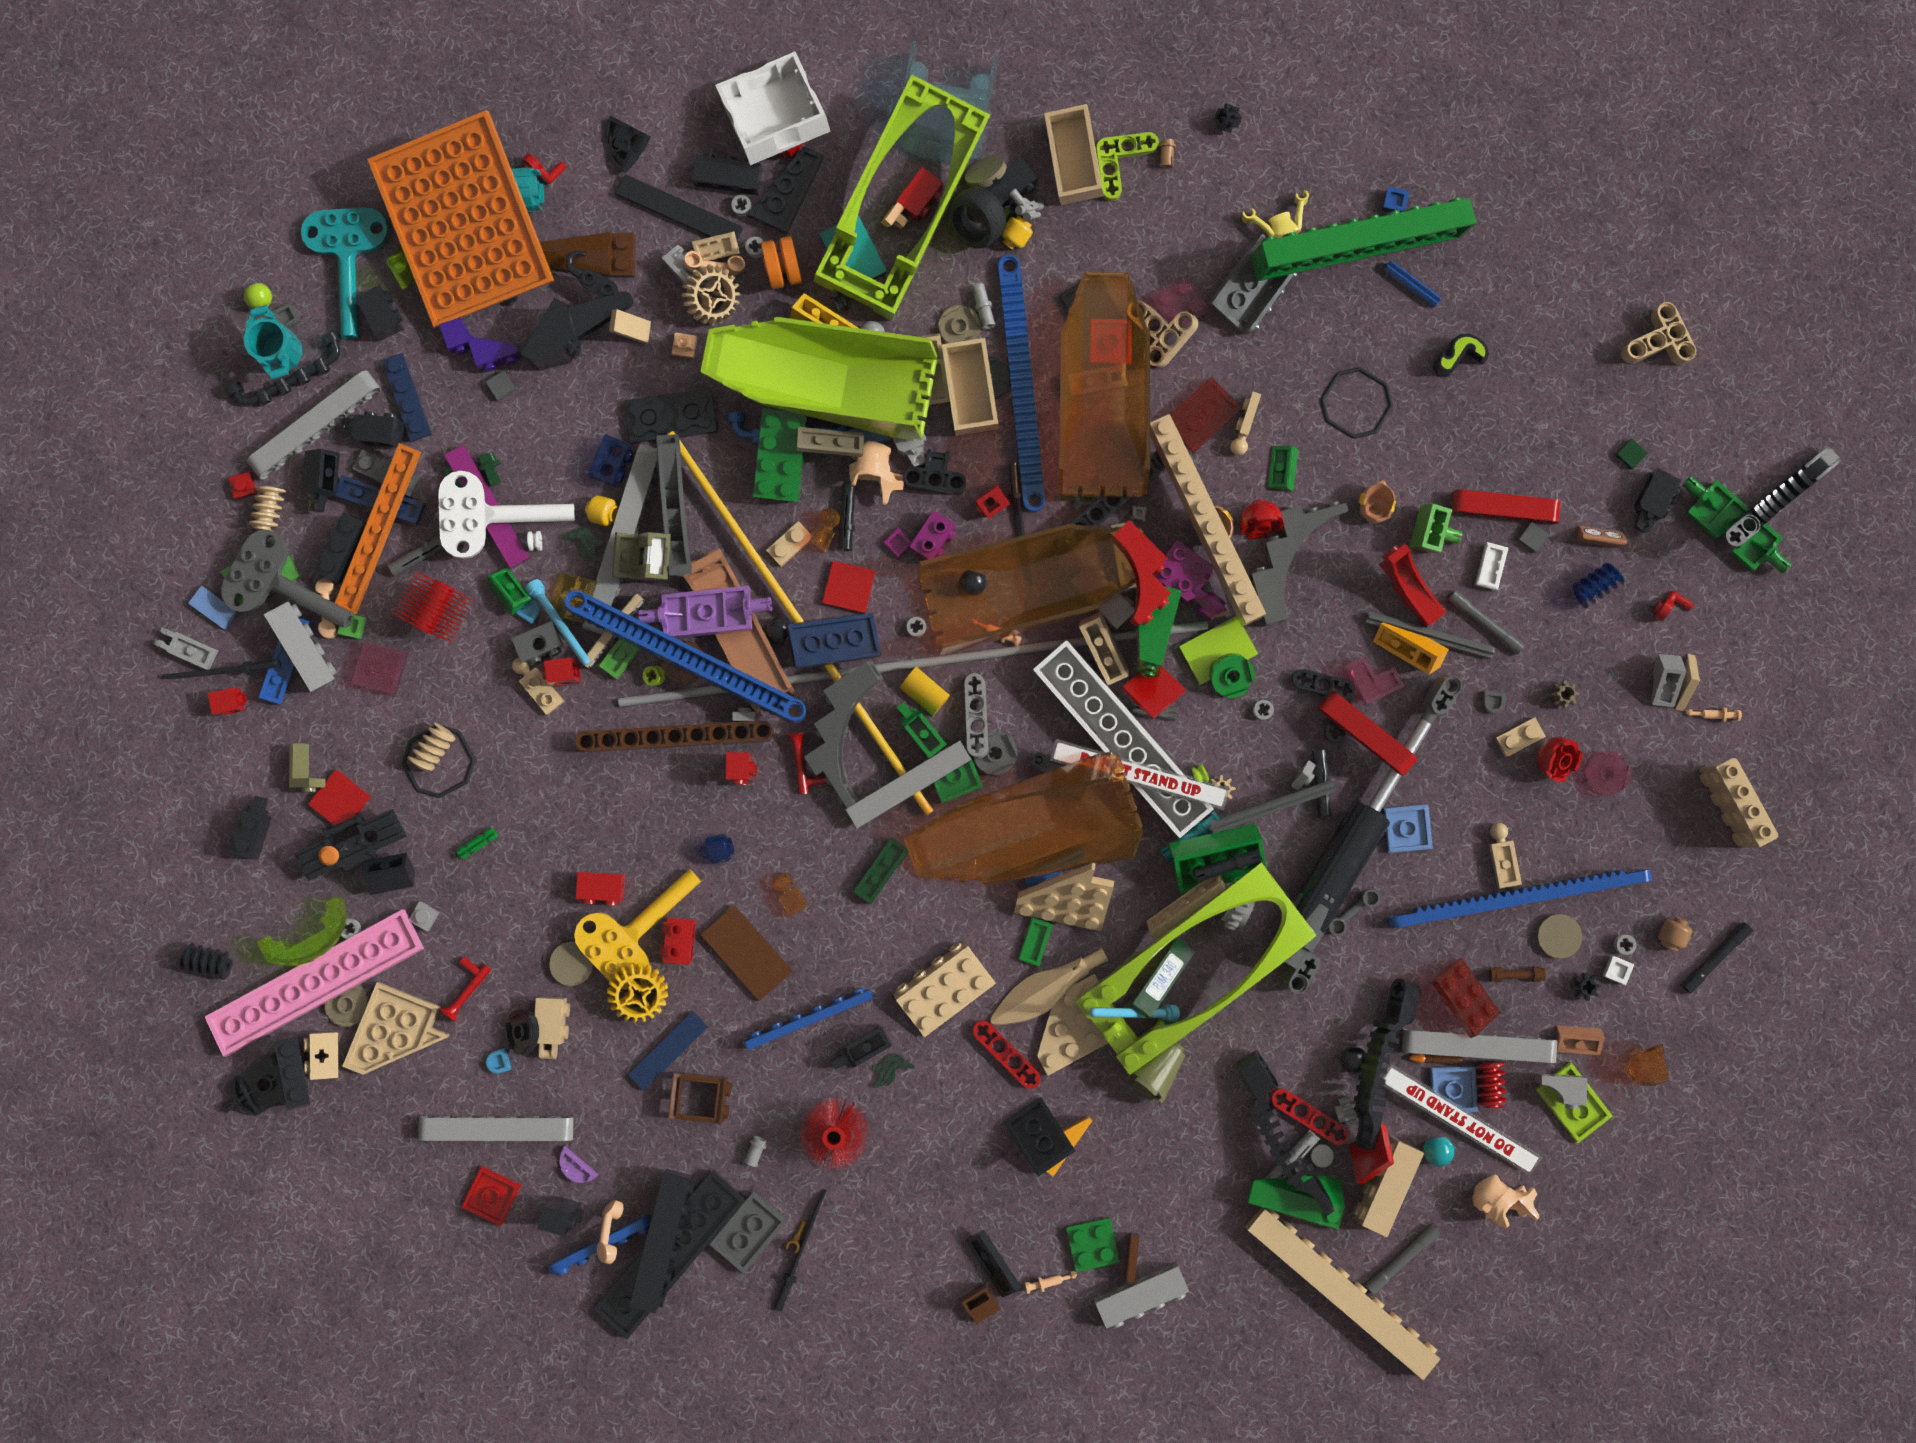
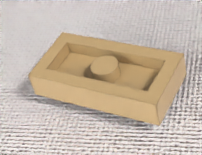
[766,521,814,567]
[1495,717,1546,758]

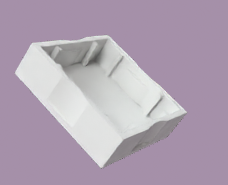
[715,52,830,165]

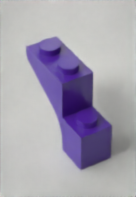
[440,318,522,372]

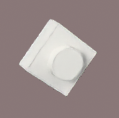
[1603,955,1634,985]

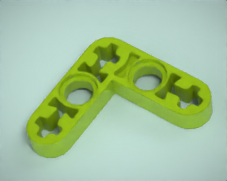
[1096,132,1159,201]

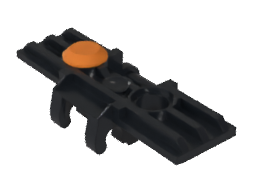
[294,809,407,881]

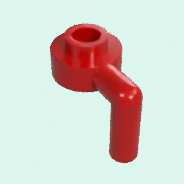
[521,153,567,184]
[1652,591,1694,622]

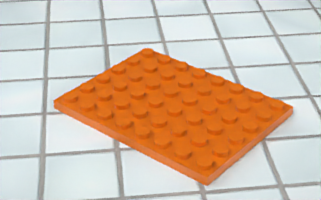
[367,110,554,328]

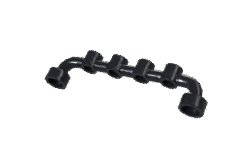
[224,331,342,406]

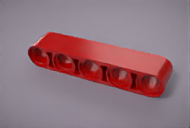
[1451,489,1561,524]
[1317,691,1418,777]

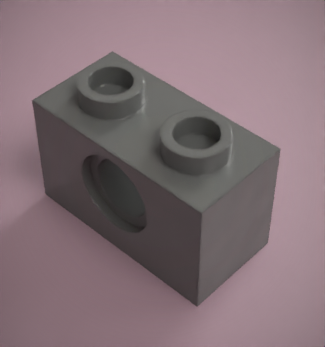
[511,621,566,666]

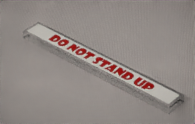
[1050,739,1230,810]
[1379,1063,1542,1176]

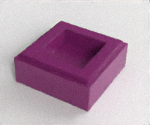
[882,528,912,558]

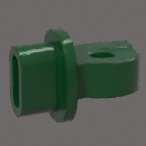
[477,452,501,486]

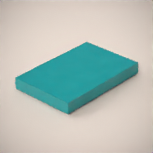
[819,216,887,279]

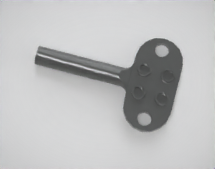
[221,530,354,628]

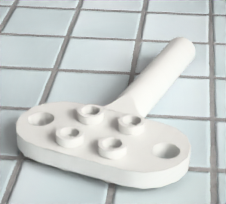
[439,471,575,559]

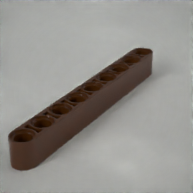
[575,721,774,753]

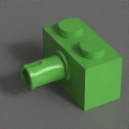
[1410,504,1462,553]

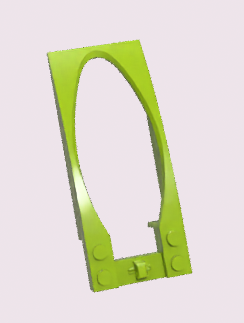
[814,74,990,321]
[1075,862,1316,1075]

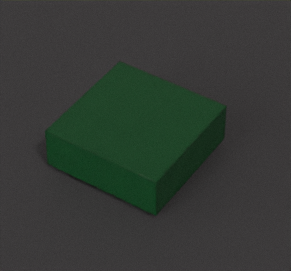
[1615,438,1648,470]

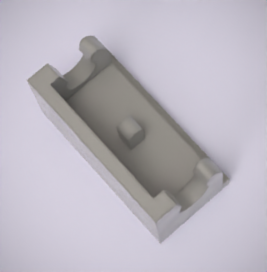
[662,245,710,288]

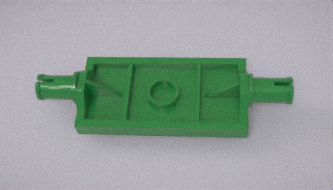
[1681,475,1792,574]

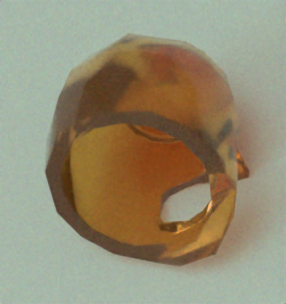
[1624,1043,1670,1086]

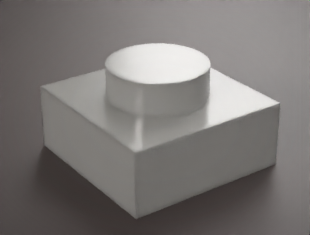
[733,708,757,722]
[1291,760,1316,790]
[409,901,440,932]

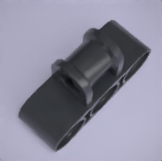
[903,449,966,495]

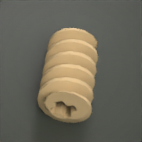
[248,486,286,532]
[407,722,455,771]

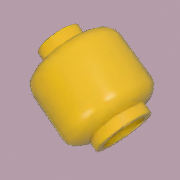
[1001,216,1033,249]
[585,496,619,526]

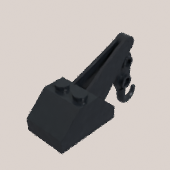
[521,250,634,371]

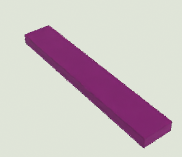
[444,445,530,569]

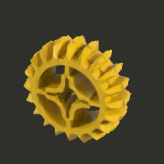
[607,962,668,1023]

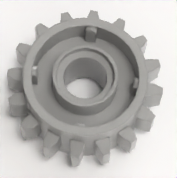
[1220,902,1255,931]

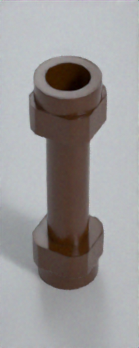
[1489,967,1546,982]

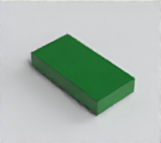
[1018,917,1053,967]

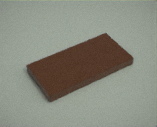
[701,905,793,1001]

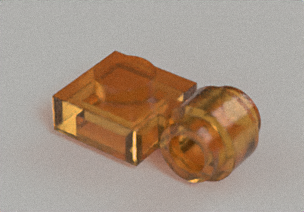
[809,508,840,553]
[772,872,809,917]

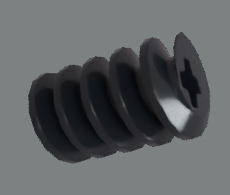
[179,943,233,980]

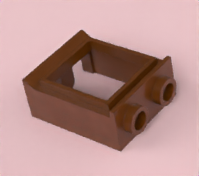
[668,1072,732,1124]

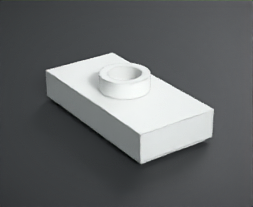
[1475,542,1508,591]

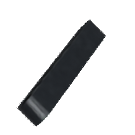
[1052,450,1166,555]

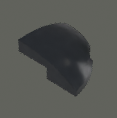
[605,116,651,173]

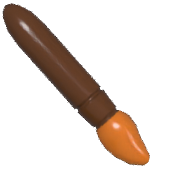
[1409,1053,1464,1064]

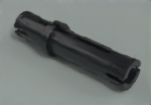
[838,484,856,551]
[1312,749,1332,817]
[1194,848,1263,883]

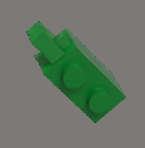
[897,702,947,759]

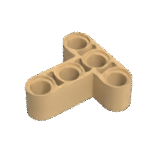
[1128,301,1198,368]
[1621,302,1696,366]

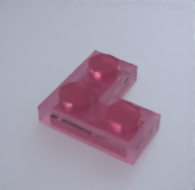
[1344,656,1405,706]

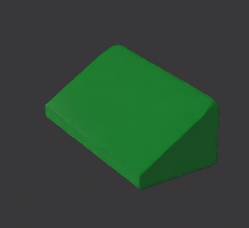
[1268,446,1298,492]
[487,567,532,615]

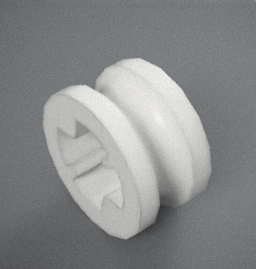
[527,531,542,551]

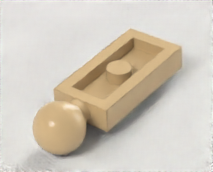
[1230,392,1261,455]
[512,657,565,715]
[1489,823,1522,888]

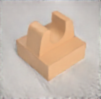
[880,203,908,229]
[672,333,697,358]

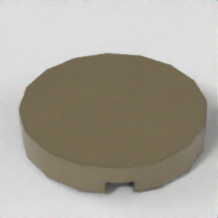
[965,155,1007,188]
[938,305,981,344]
[1536,914,1582,959]
[549,941,594,986]
[324,985,369,1027]

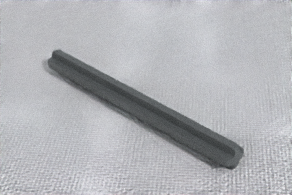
[1366,612,1495,659]
[1208,780,1336,834]

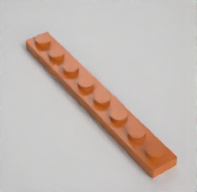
[335,443,422,615]

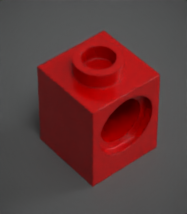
[208,687,247,716]

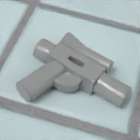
[1009,189,1044,222]

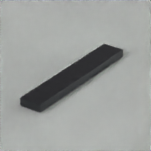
[616,174,743,241]

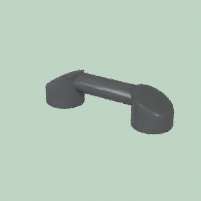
[1328,889,1380,936]

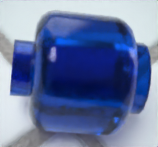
[701,833,735,865]

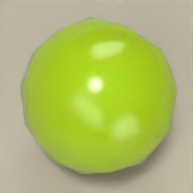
[243,283,272,309]

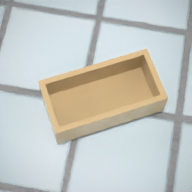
[1044,104,1104,205]
[942,338,999,436]
[1353,1136,1424,1237]

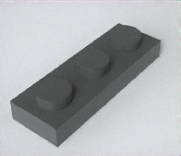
[352,450,422,497]

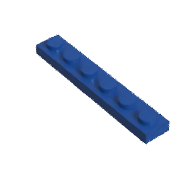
[745,987,874,1050]

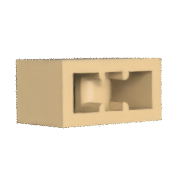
[303,1031,338,1080]

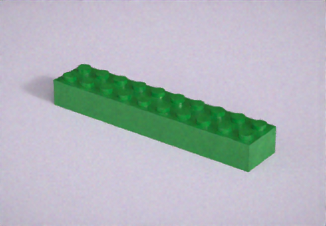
[1251,197,1477,281]

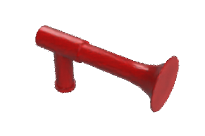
[785,732,827,794]
[439,957,492,1022]

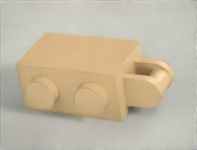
[535,997,570,1059]

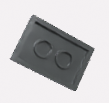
[709,1191,788,1274]

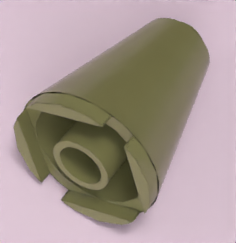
[1126,1043,1185,1106]

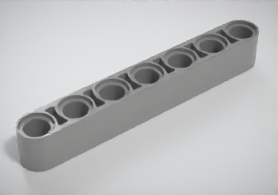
[247,371,381,480]
[1401,1029,1557,1063]
[418,1116,573,1141]

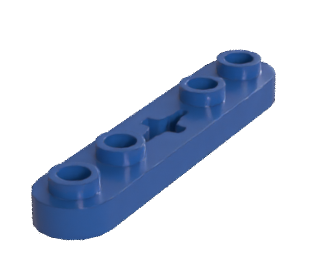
[547,1214,651,1277]

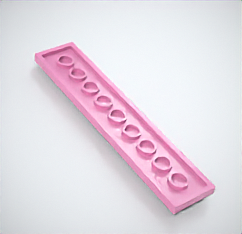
[205,909,424,1057]

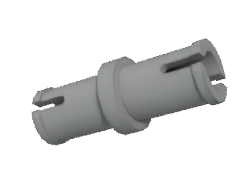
[971,284,996,330]

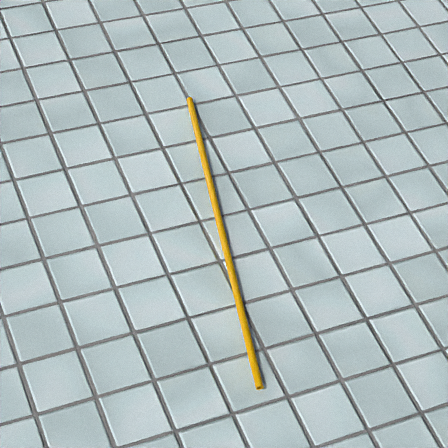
[668,431,934,816]

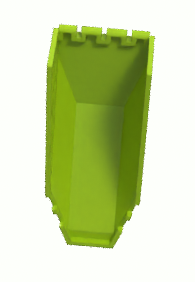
[700,317,937,441]

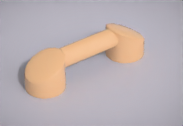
[684,251,745,276]
[315,578,339,639]
[597,1200,624,1264]

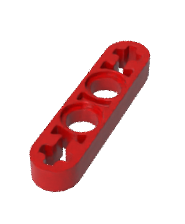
[973,1020,1041,1089]
[1271,1088,1349,1145]

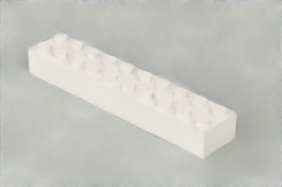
[1033,640,1214,838]

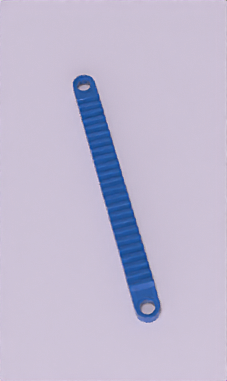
[998,255,1045,512]
[565,590,806,724]
[1387,869,1652,929]

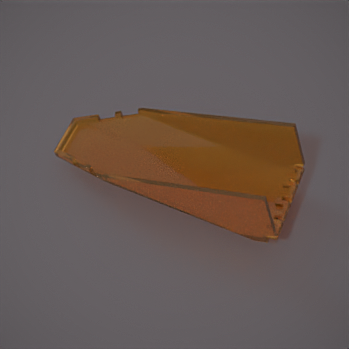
[1058,272,1150,497]
[917,523,1143,655]
[904,751,1143,885]

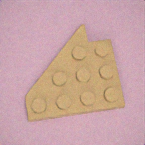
[1014,863,1114,931]
[1037,974,1108,1076]
[342,982,450,1075]

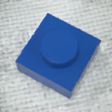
[1382,186,1409,213]

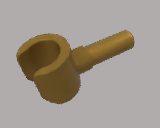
[786,1220,807,1254]

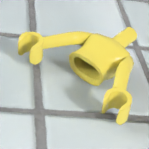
[1242,190,1309,239]

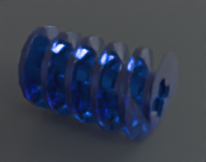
[1572,563,1624,608]

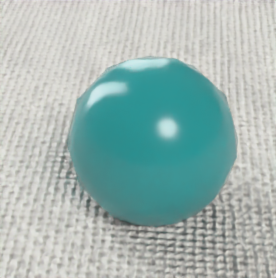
[1423,1137,1455,1167]

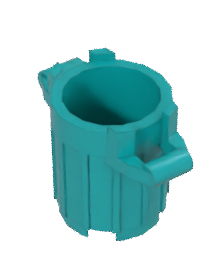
[511,168,544,212]
[243,305,303,380]

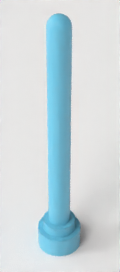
[525,579,590,665]
[1089,1004,1180,1023]

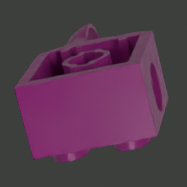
[1153,540,1229,621]

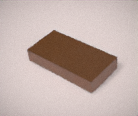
[1124,1232,1139,1283]

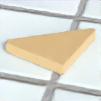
[1675,654,1700,711]

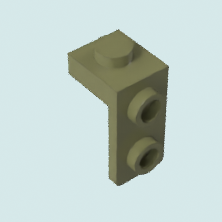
[289,743,325,792]

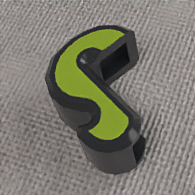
[1433,333,1489,377]

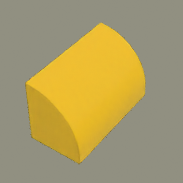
[900,667,950,717]

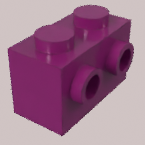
[910,510,957,564]

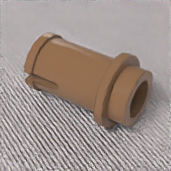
[1159,139,1176,168]

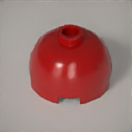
[1240,499,1285,539]
[1536,736,1582,782]

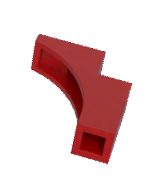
[1110,520,1171,628]
[1379,544,1447,628]

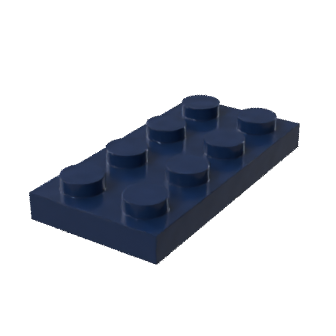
[786,613,882,669]

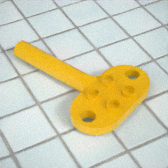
[574,869,701,990]

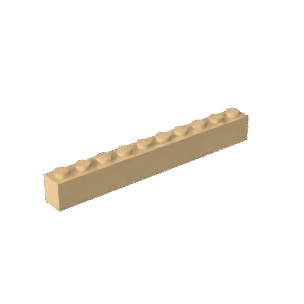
[1147,414,1266,627]
[1245,1207,1440,1380]

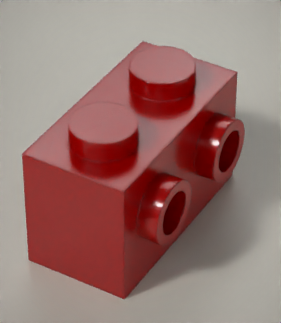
[726,752,757,786]
[660,917,696,965]

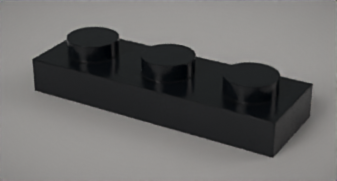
[965,1230,1021,1298]

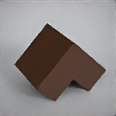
[962,1283,1000,1324]

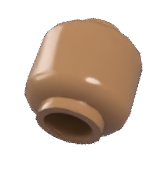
[1658,916,1693,951]

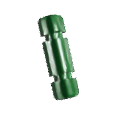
[456,827,498,859]

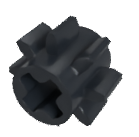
[1214,104,1242,133]
[1570,972,1601,1001]

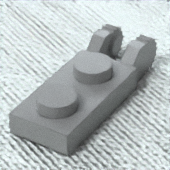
[153,627,219,670]

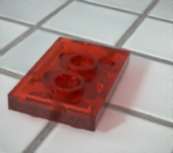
[1170,376,1242,454]
[1431,957,1501,1038]

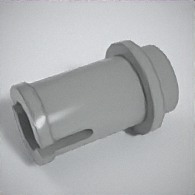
[744,1136,767,1167]

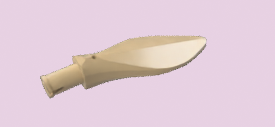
[990,948,1108,1026]

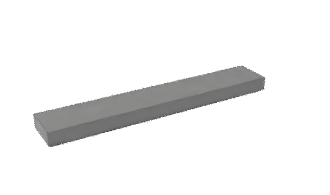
[846,741,971,828]

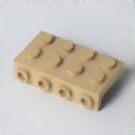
[1699,758,1778,848]
[894,941,996,1037]

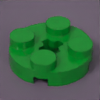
[1209,653,1255,698]

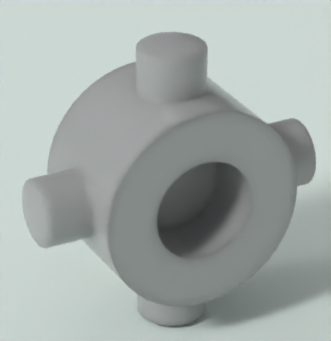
[1130,505,1147,522]

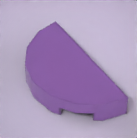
[559,1145,599,1183]

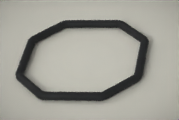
[1321,367,1393,439]
[402,725,475,798]

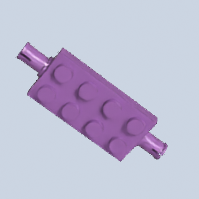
[638,586,772,638]

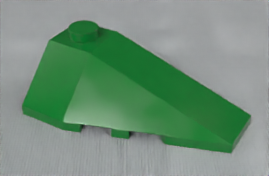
[1247,1174,1345,1229]

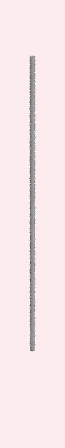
[618,621,1208,707]

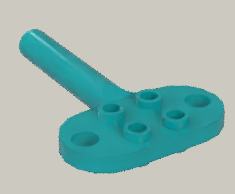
[301,207,390,339]

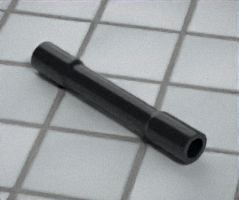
[1681,922,1753,994]

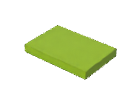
[1179,616,1258,686]
[1535,1062,1613,1143]

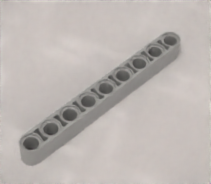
[582,444,658,635]

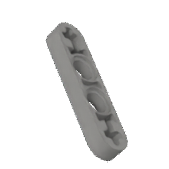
[964,673,988,759]

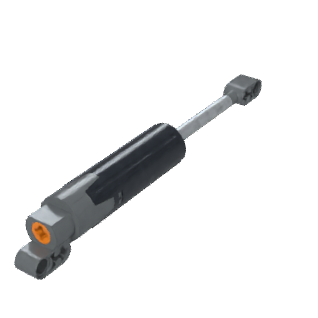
[1276,675,1462,994]

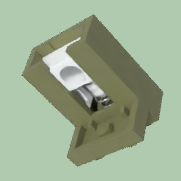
[612,532,671,581]

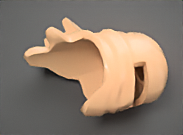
[849,441,904,505]
[1472,1174,1539,1229]

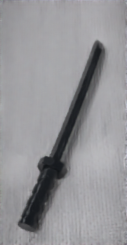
[1008,463,1034,585]
[162,659,280,679]
[774,1189,827,1312]

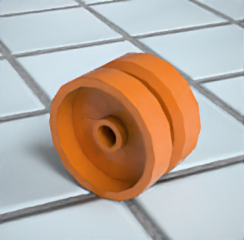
[761,236,802,290]

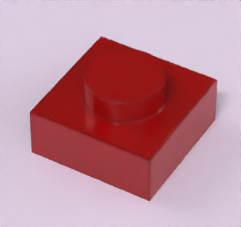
[229,472,257,500]

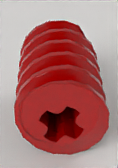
[1476,1061,1507,1108]

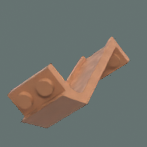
[683,549,796,714]

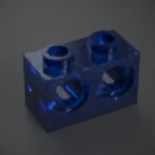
[588,434,634,488]

